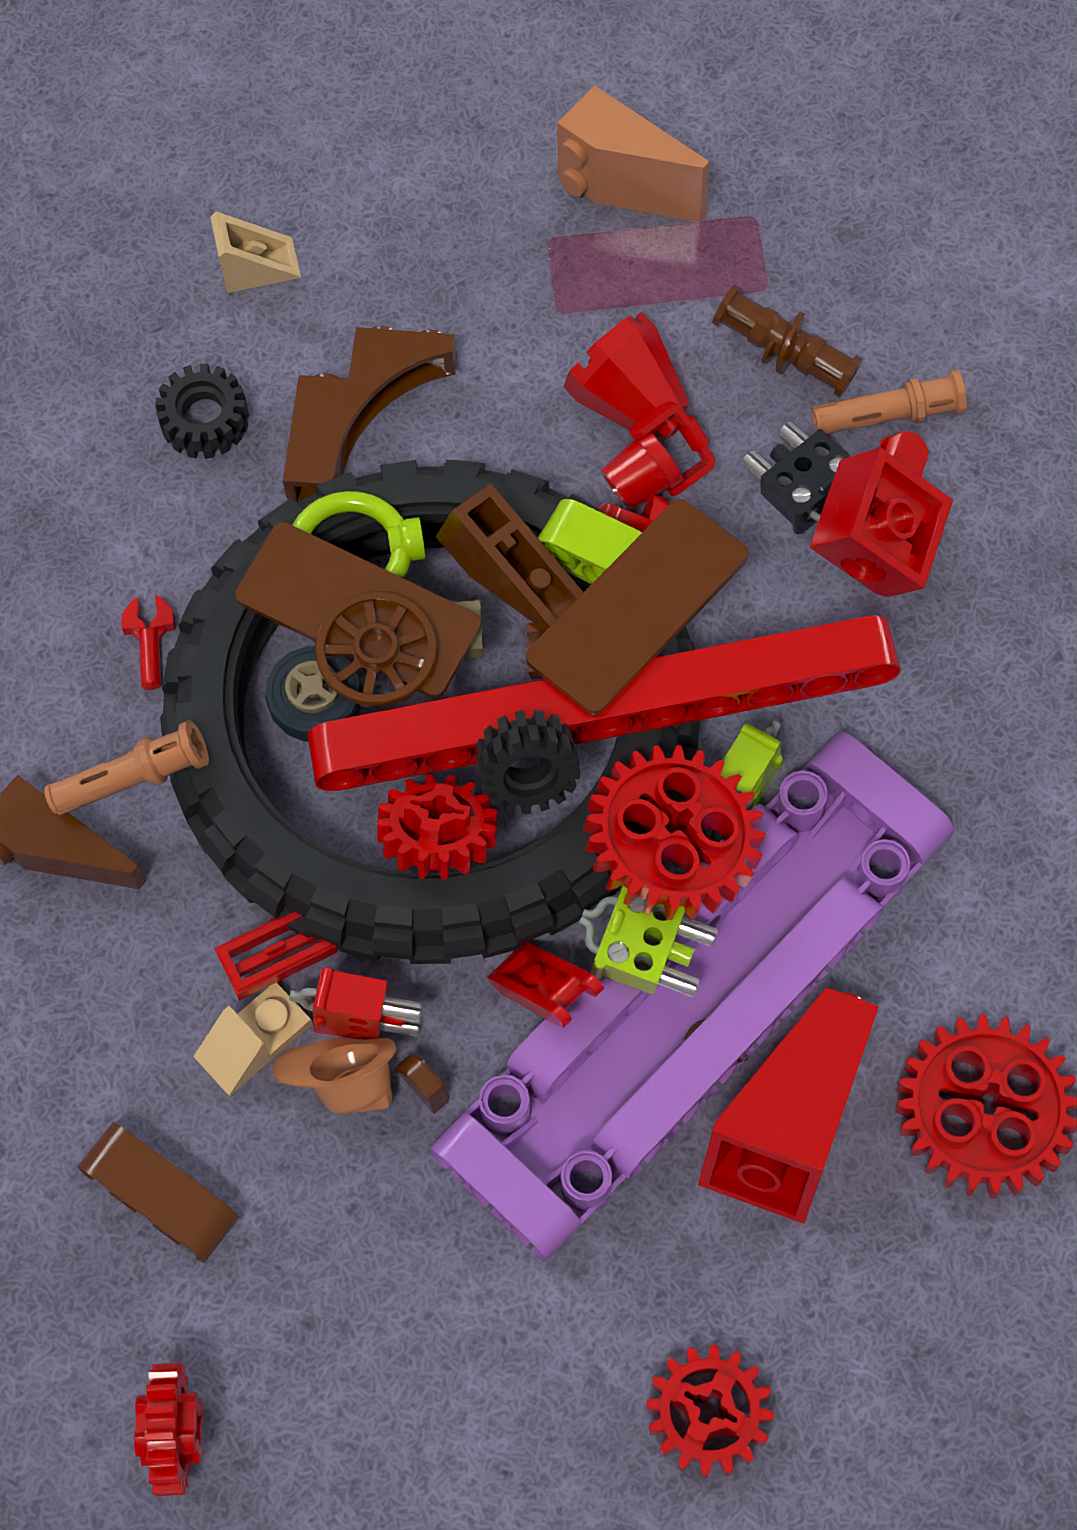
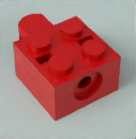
[810,431,953,597]

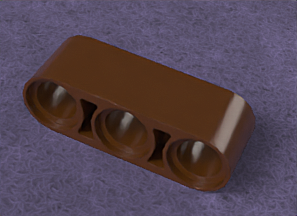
[77,1122,239,1263]

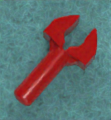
[121,595,175,690]

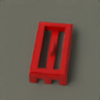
[214,912,338,1001]

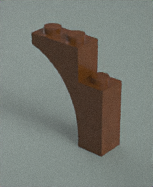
[282,326,457,503]

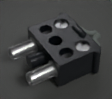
[743,422,851,534]

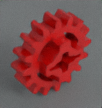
[377,774,497,880]
[646,1345,774,1478]
[134,1362,203,1496]

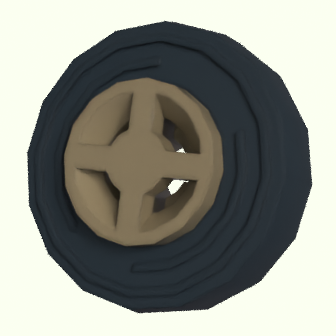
[265,646,363,742]

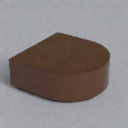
[396,1054,449,1114]

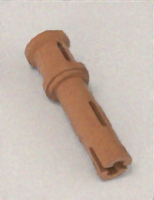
[811,369,967,434]
[44,720,209,816]

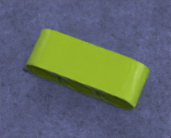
[538,499,642,584]

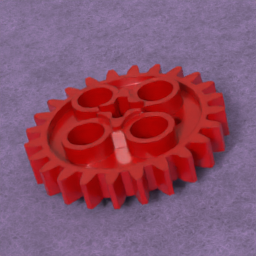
[583,745,766,920]
[895,1014,1077,1199]

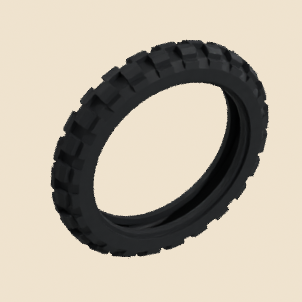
[160,459,701,964]

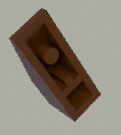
[436,483,583,631]
[0,775,146,889]

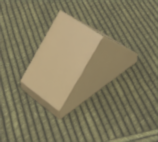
[210,211,301,293]

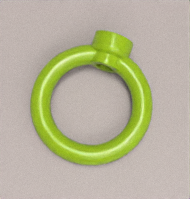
[292,491,425,579]

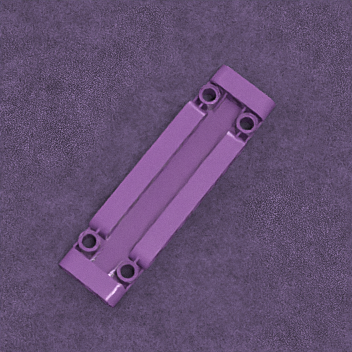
[428,731,954,1262]

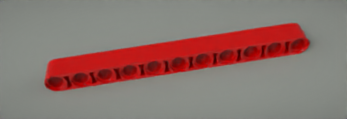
[307,616,901,791]

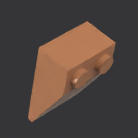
[557,85,709,222]

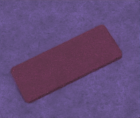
[547,216,768,313]

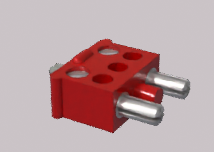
[289,968,422,1040]

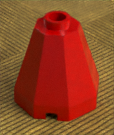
[563,312,689,440]

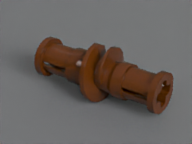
[712,285,863,398]

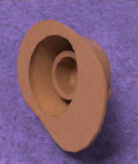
[272,1038,397,1114]

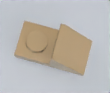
[193,983,313,1097]

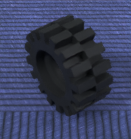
[155,364,249,459]
[476,710,581,814]

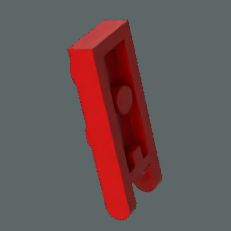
[487,942,604,1028]

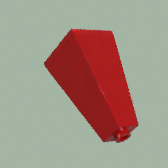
[698,988,879,1224]

